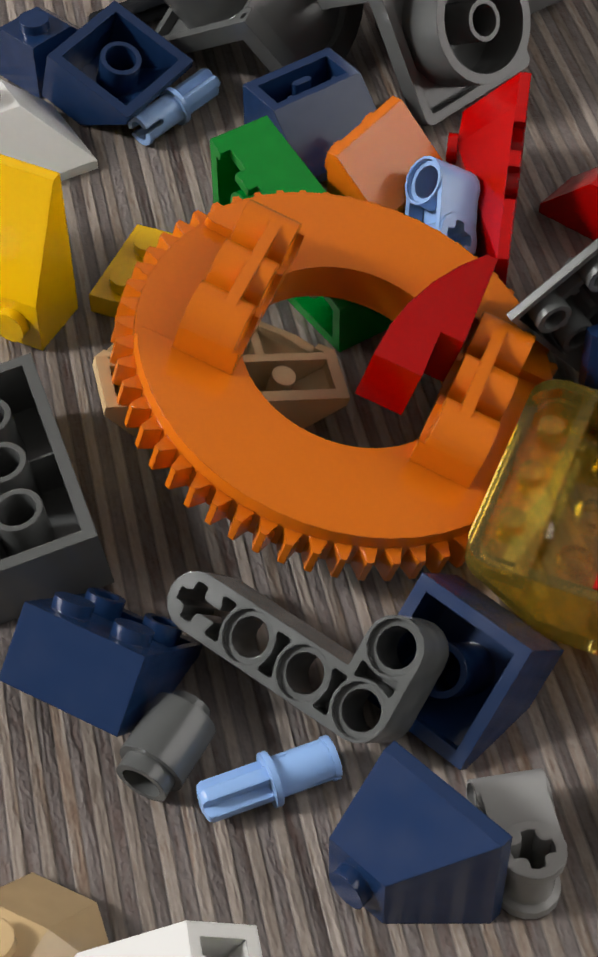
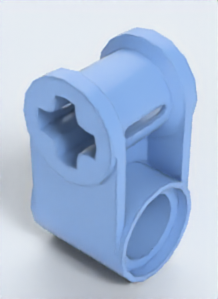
[405,156,481,255]

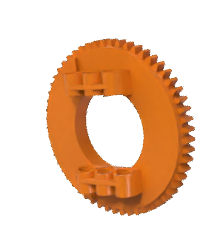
[110,190,566,581]

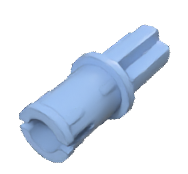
[128,68,220,146]
[196,735,343,823]

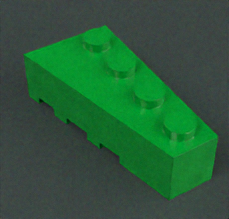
[210,115,393,353]

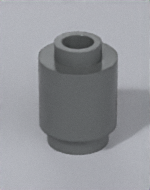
[116,690,216,801]

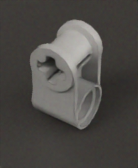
[466,768,568,919]

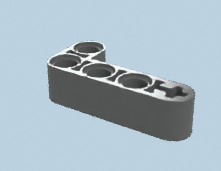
[167,571,449,743]

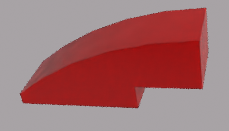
[355,255,498,415]

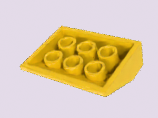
[0,154,78,351]

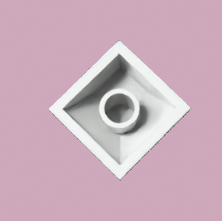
[0,79,98,182]

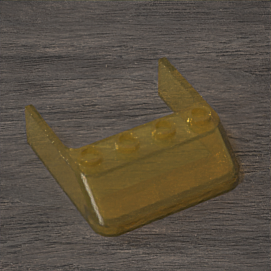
[465,379,598,655]

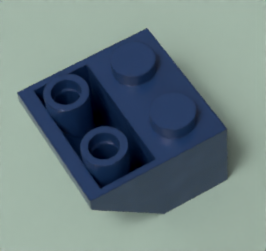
[243,47,377,183]
[0,587,203,737]

